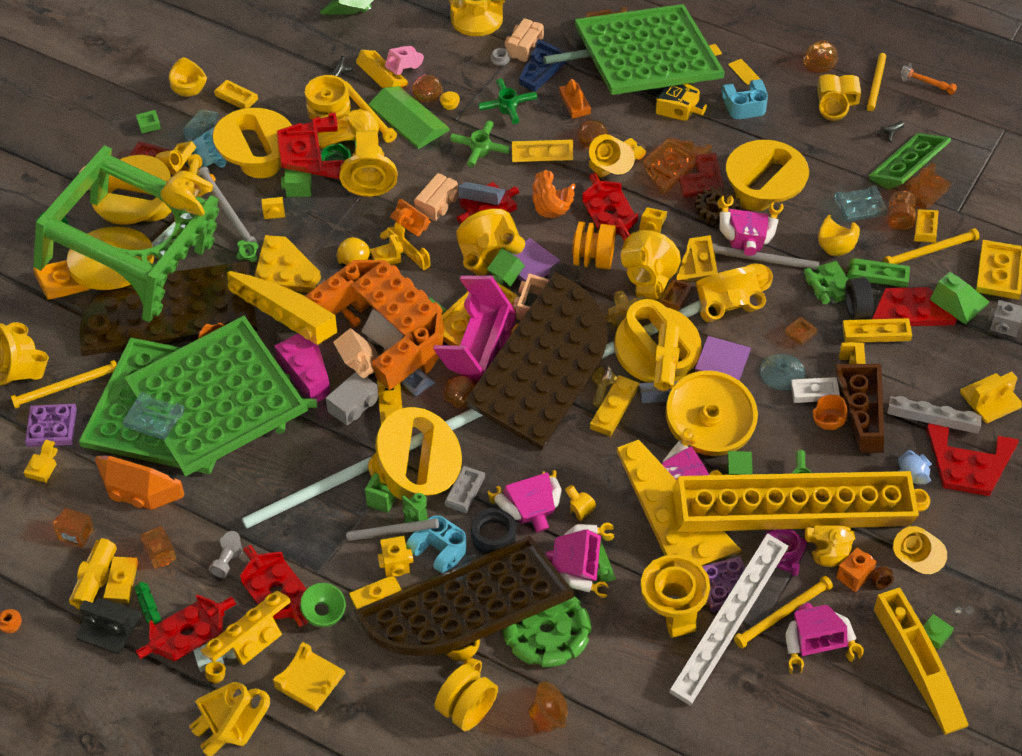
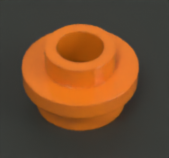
[0,609,22,633]

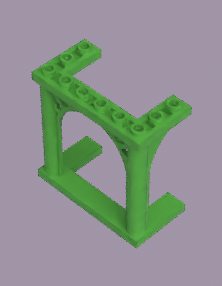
[33,145,219,322]

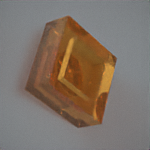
[785,317,817,346]

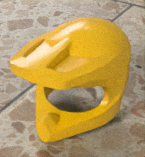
[160,170,213,217]

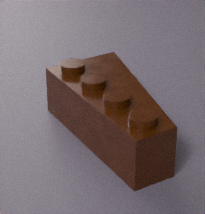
[835,364,884,453]

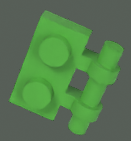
[803,261,848,304]

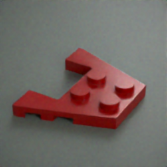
[277,112,344,179]
[927,423,1019,496]

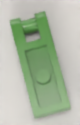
[847,258,910,288]

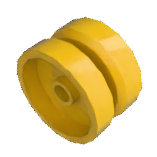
[305,75,351,120]
[434,664,498,731]

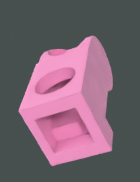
[385,46,424,75]

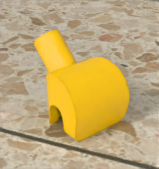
[565,485,596,521]

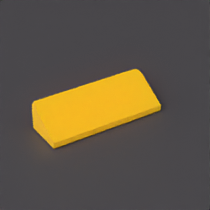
[356,50,408,88]

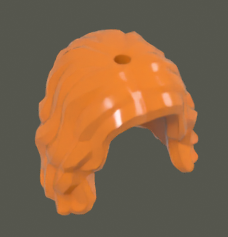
[532,170,576,219]

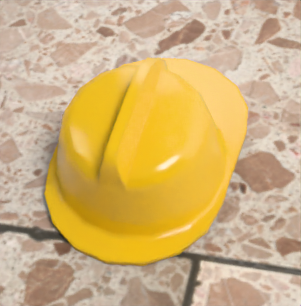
[589,134,635,175]
[893,526,947,574]

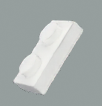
[791,377,840,403]

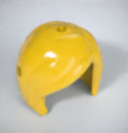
[169,57,207,97]
[818,215,860,257]

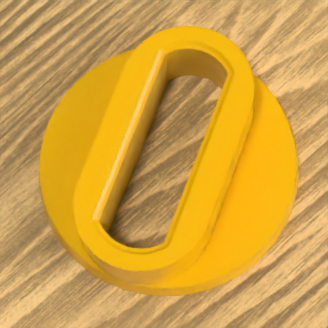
[213,108,292,178]
[726,140,809,211]
[92,155,172,225]
[614,299,702,383]
[375,407,462,500]

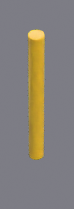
[867,53,886,111]

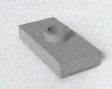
[445,466,485,513]

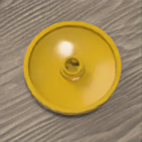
[67,226,154,290]
[665,371,758,456]

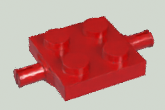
[457,182,519,224]

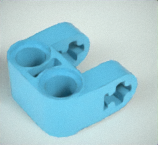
[721,79,768,119]
[406,515,467,573]

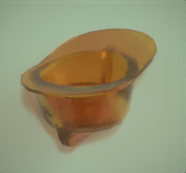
[528,681,568,733]

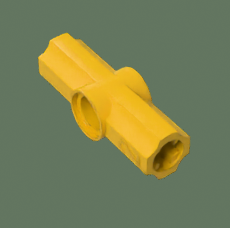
[653,322,680,391]
[69,538,117,610]

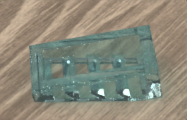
[183,109,219,142]

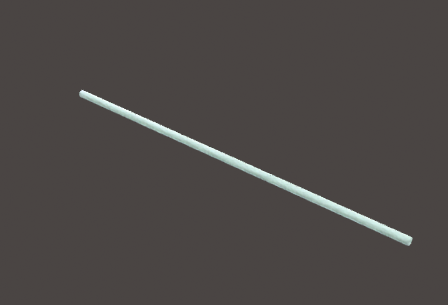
[242,300,711,529]

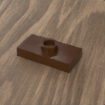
[658,279,693,312]

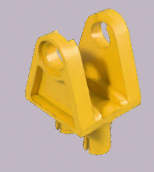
[189,682,270,756]

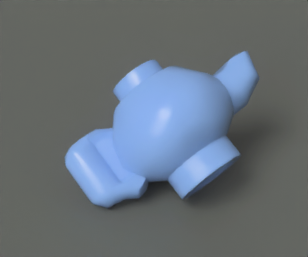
[897,450,932,485]

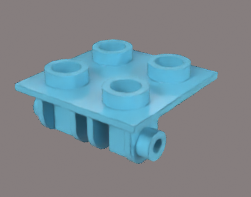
[187,127,227,170]

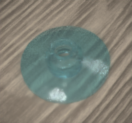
[760,354,805,390]

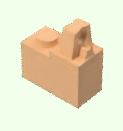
[333,328,379,378]

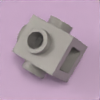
[988,300,1022,337]

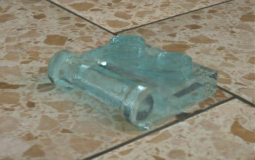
[834,186,887,222]
[123,392,184,440]

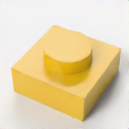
[262,197,285,219]

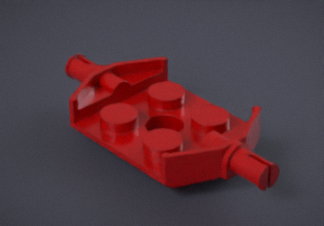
[582,173,638,242]
[240,545,309,627]
[135,594,236,661]

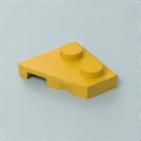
[676,235,718,282]

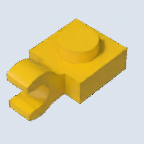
[23,440,58,483]

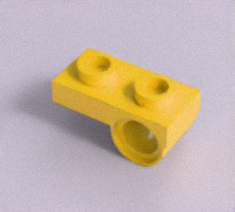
[155,141,196,175]

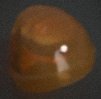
[803,40,839,73]

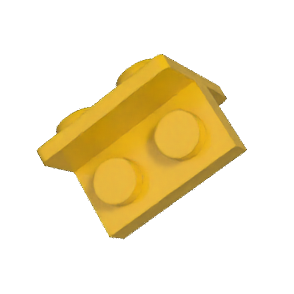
[960,372,1022,423]

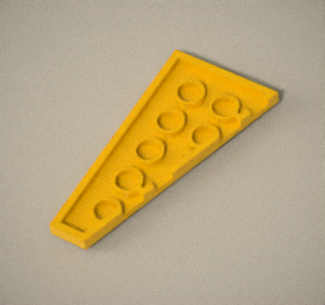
[616,440,741,566]

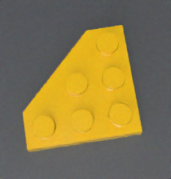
[254,235,321,293]

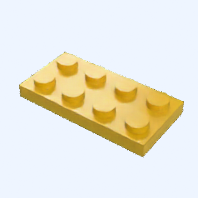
[442,282,519,346]

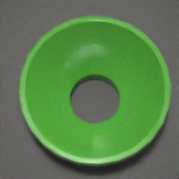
[300,583,346,627]

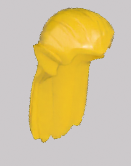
[318,109,379,149]

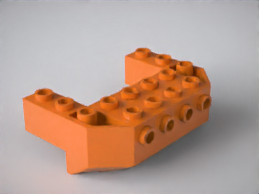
[305,260,444,390]

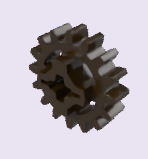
[695,186,741,226]

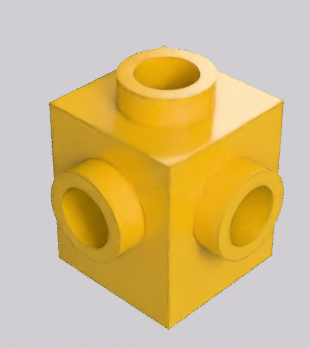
[378,536,413,577]

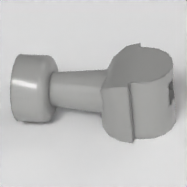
[209,531,242,578]

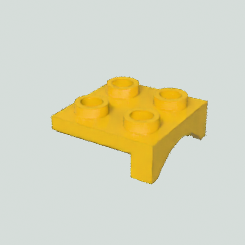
[273,642,345,712]

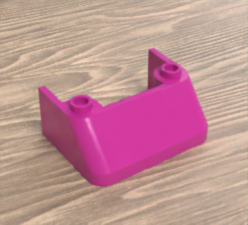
[433,276,516,381]

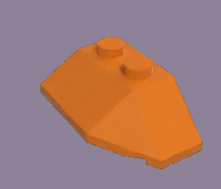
[95,456,184,510]

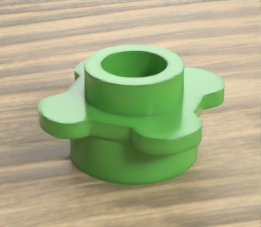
[236,240,258,263]

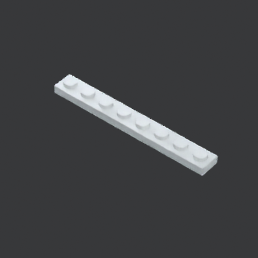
[669,533,788,706]

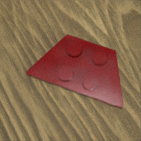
[872,287,956,327]

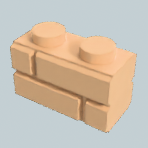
[505,18,544,62]
[414,173,459,221]

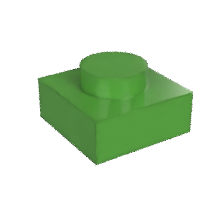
[136,110,161,134]
[923,614,954,649]

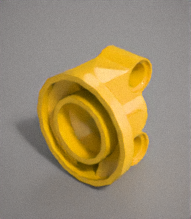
[449,0,505,36]
[339,130,398,197]
[456,209,525,276]
[621,230,681,300]
[695,266,766,322]
[0,322,49,385]
[640,555,710,638]

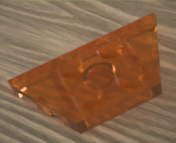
[643,138,712,195]

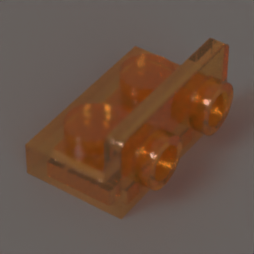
[905,163,951,210]

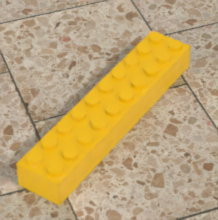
[673,471,919,532]

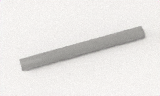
[346,518,439,541]

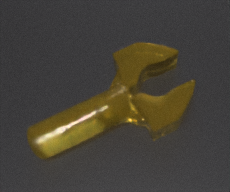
[592,367,617,407]

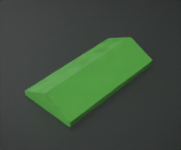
[369,86,449,149]
[869,133,951,190]

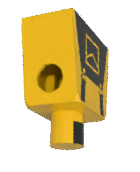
[656,83,707,121]

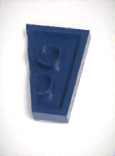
[519,39,569,92]

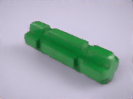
[134,582,161,625]

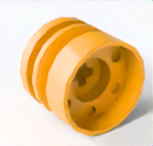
[572,221,616,270]

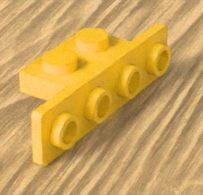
[200,591,291,665]

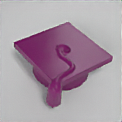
[760,529,808,576]

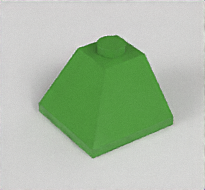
[320,0,374,14]
[930,272,989,324]

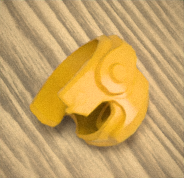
[805,525,855,567]

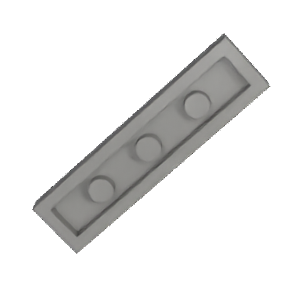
[887,396,982,434]

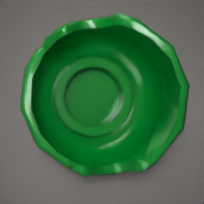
[321,143,351,162]

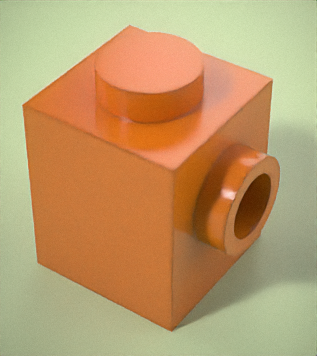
[836,548,877,593]

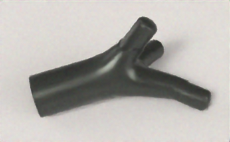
[331,55,352,77]
[876,121,904,142]

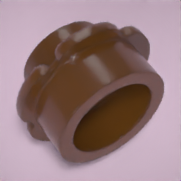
[870,567,894,589]

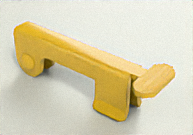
[380,222,430,270]

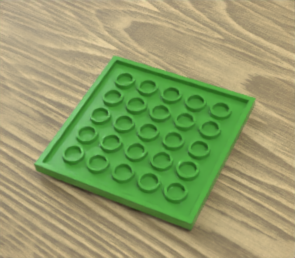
[575,4,725,95]
[124,316,308,477]
[79,338,216,474]

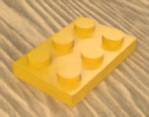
[976,240,1022,300]

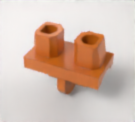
[390,199,430,236]

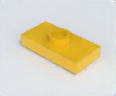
[214,80,258,109]
[914,209,939,243]
[104,557,138,604]
[349,575,402,610]

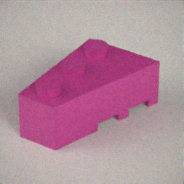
[275,333,331,402]

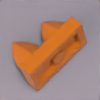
[559,79,591,119]

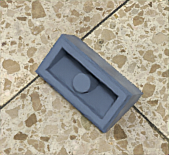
[458,182,506,205]
[401,368,435,396]
[639,381,678,403]

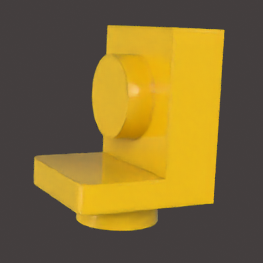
[639,207,667,233]
[370,235,403,265]
[839,342,866,364]

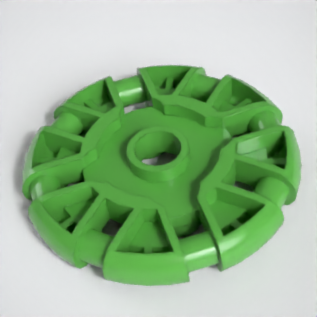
[502,596,591,668]

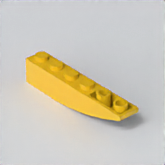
[227,271,337,345]
[874,587,969,735]

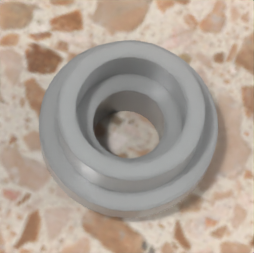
[491,48,510,66]

